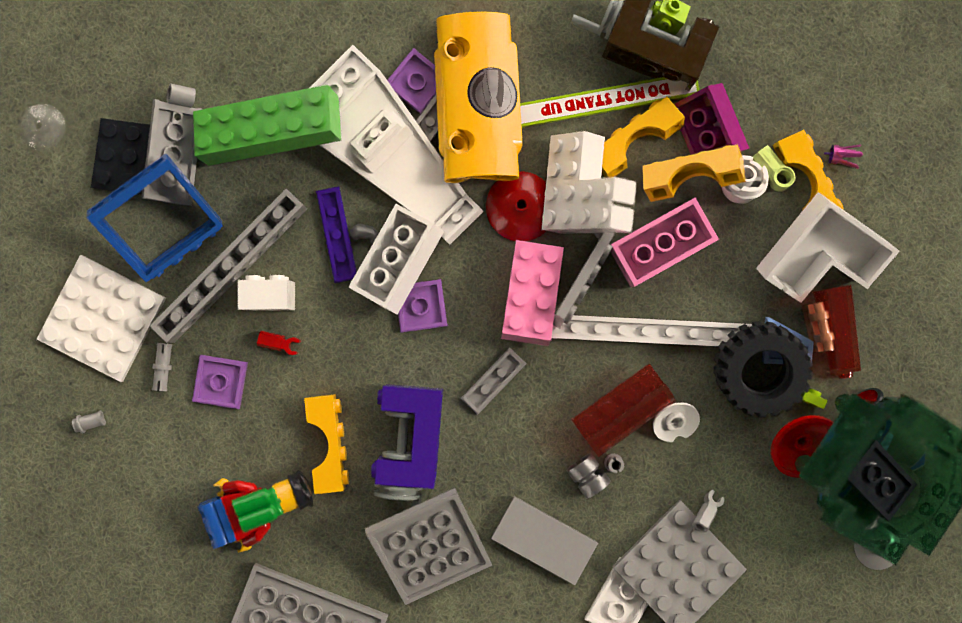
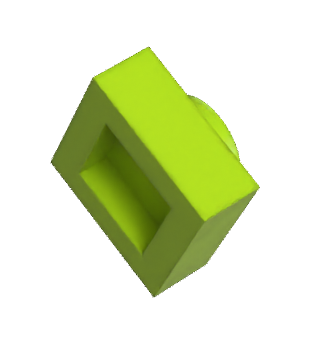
[801,388,828,409]

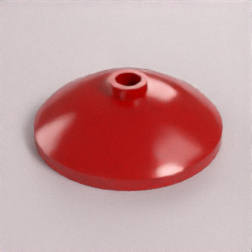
[486,171,546,241]
[771,415,843,478]

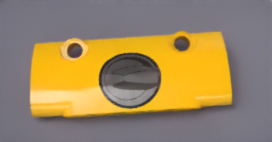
[434,12,522,183]

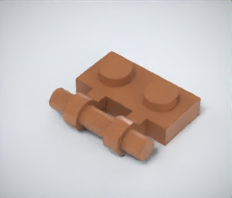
[802,302,834,352]

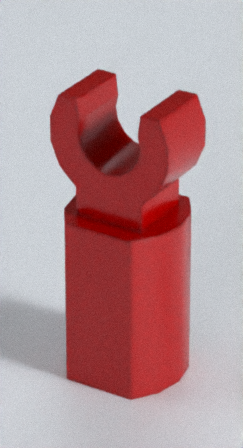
[257,330,301,355]

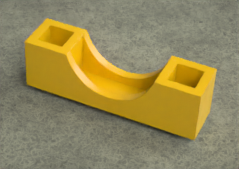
[601,96,685,178]
[773,130,844,210]
[643,144,745,202]
[304,394,349,494]

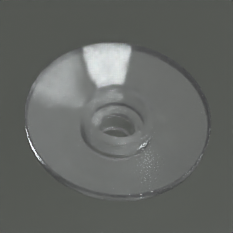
[19,104,65,150]

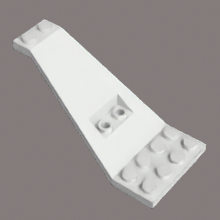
[310,45,484,244]

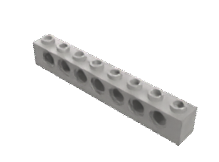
[150,189,307,343]

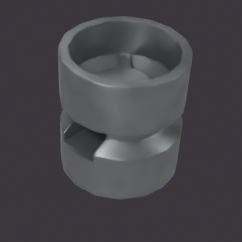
[566,453,611,499]

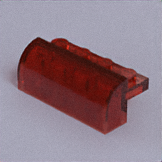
[571,363,676,458]

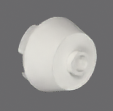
[722,155,768,204]

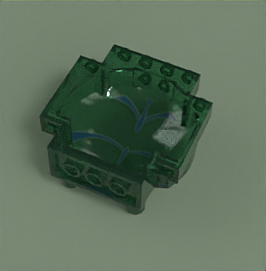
[795,393,962,565]

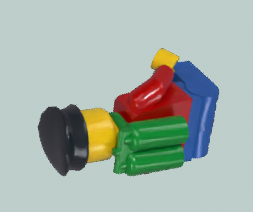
[198,470,313,553]

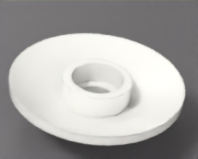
[653,403,700,442]

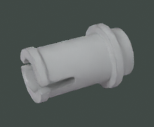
[72,410,106,434]
[604,453,624,473]

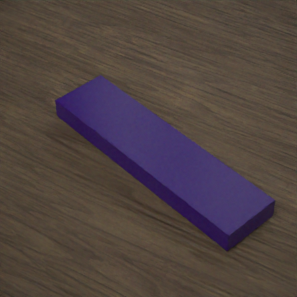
[316,186,357,284]

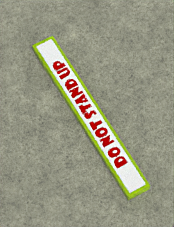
[520,77,700,128]

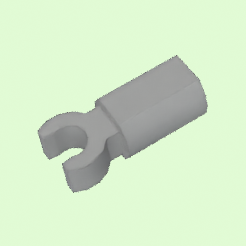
[692,490,725,533]

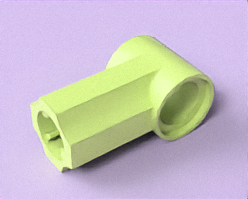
[752,145,795,192]

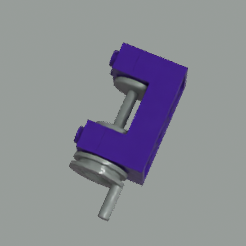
[371,384,443,507]

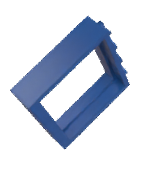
[87,153,223,282]

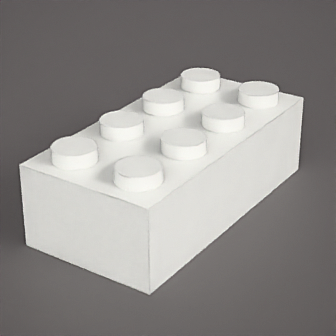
[349,204,444,314]

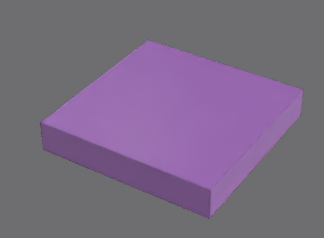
[387,48,436,115]
[398,279,448,333]
[192,355,248,409]

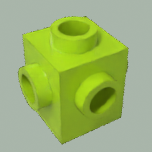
[649,0,691,35]

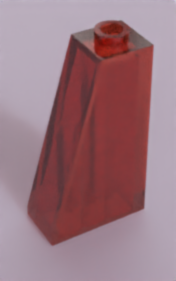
[813,285,861,379]

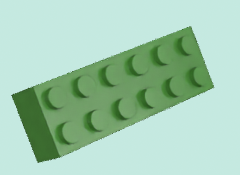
[193,84,342,166]

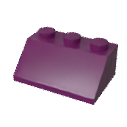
[674,83,750,155]

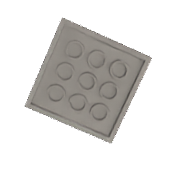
[365,488,492,605]
[612,500,747,623]

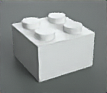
[238,275,295,311]

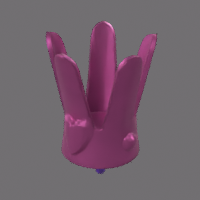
[824,144,863,169]

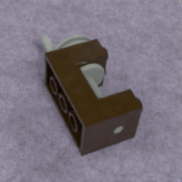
[571,0,720,91]

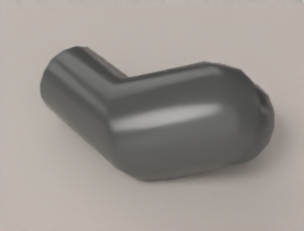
[350,224,378,245]

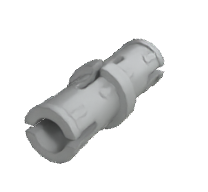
[152,343,172,391]

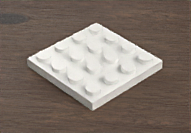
[37,255,166,382]

